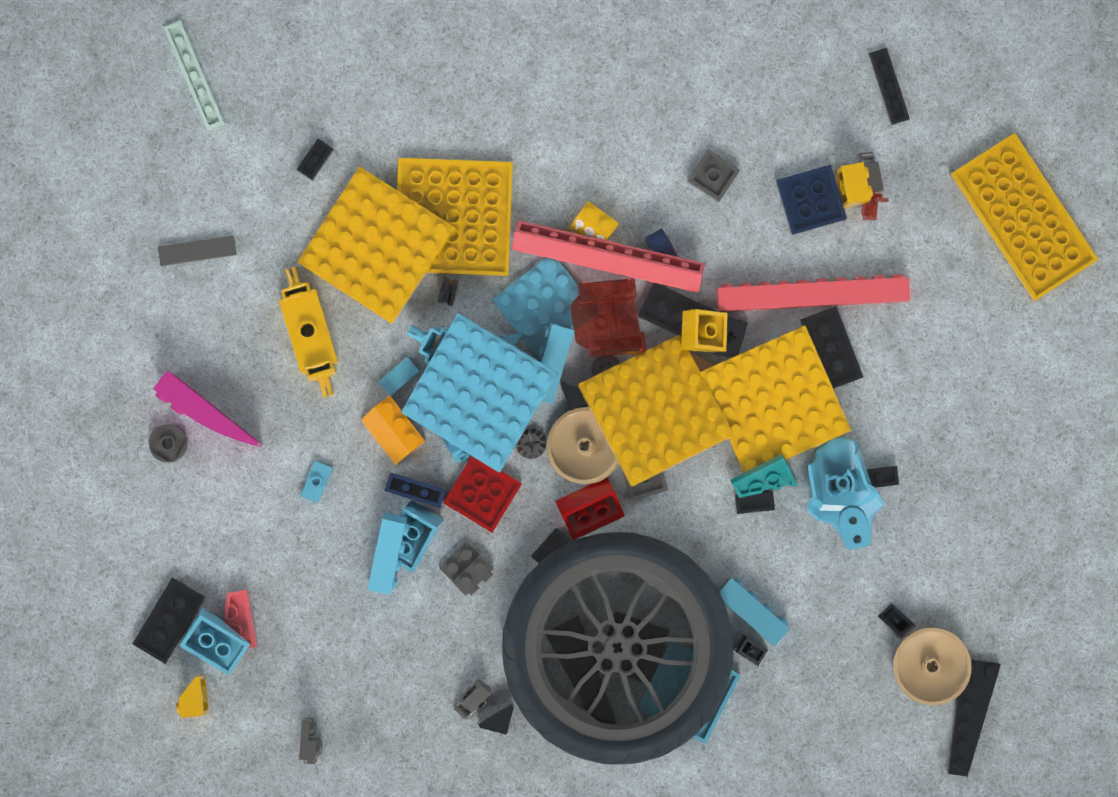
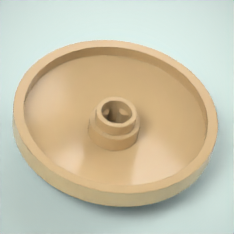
[547,407,619,485]
[893,627,971,706]

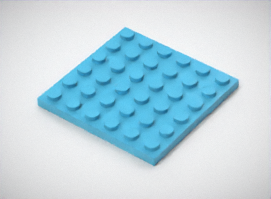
[401,313,558,473]

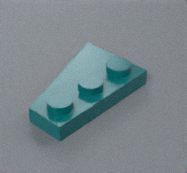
[730,454,798,498]

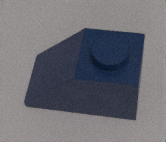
[645,228,677,257]

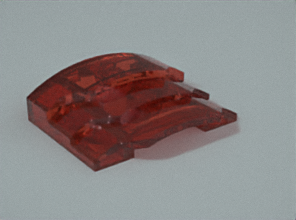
[570,278,647,357]

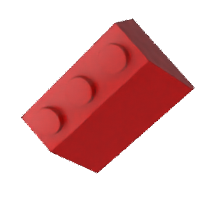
[555,477,625,540]

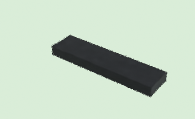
[868,48,910,125]

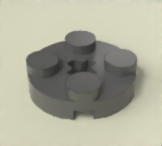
[148,424,188,463]

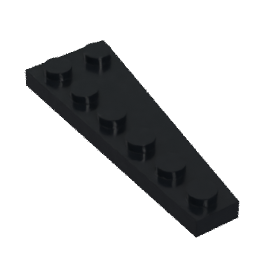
[545,615,616,724]
[947,660,1001,777]

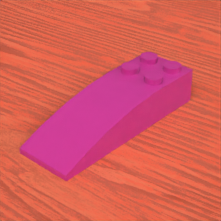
[153,371,263,447]

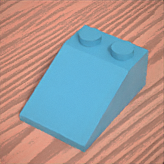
[399,500,444,573]
[179,608,250,676]

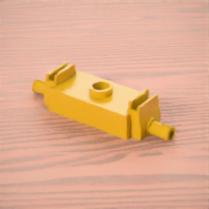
[279,267,339,398]

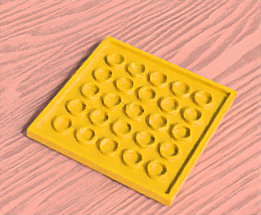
[397,158,513,277]
[297,166,455,324]
[699,325,851,473]
[578,334,734,487]

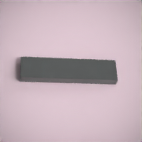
[158,236,237,266]

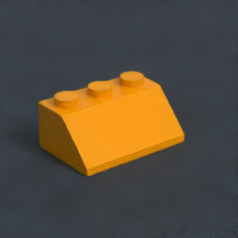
[361,395,426,465]

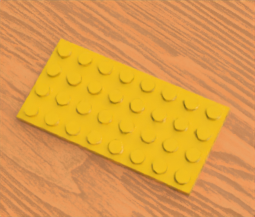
[950,133,1099,301]

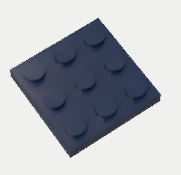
[776,164,847,235]

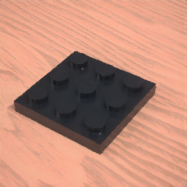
[601,611,670,683]

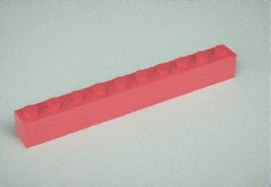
[512,220,705,293]
[716,274,911,312]

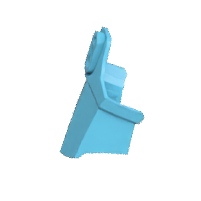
[807,436,885,550]

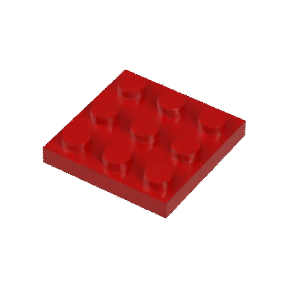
[443,456,522,533]

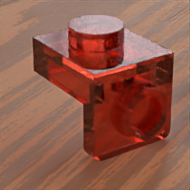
[861,194,889,221]

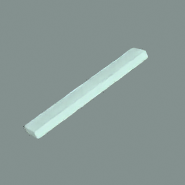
[163,20,225,131]

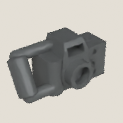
[857,152,884,193]
[453,679,492,720]

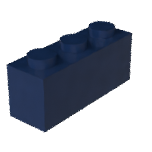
[385,473,447,508]

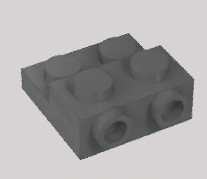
[440,542,493,596]
[299,718,323,764]

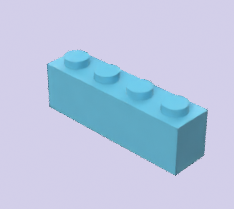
[538,322,575,404]
[367,512,410,595]
[718,578,790,646]

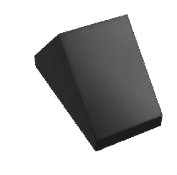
[561,382,588,411]
[878,603,916,639]
[733,634,768,666]
[478,704,514,735]

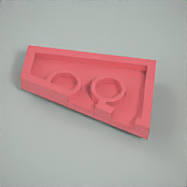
[224,590,257,649]

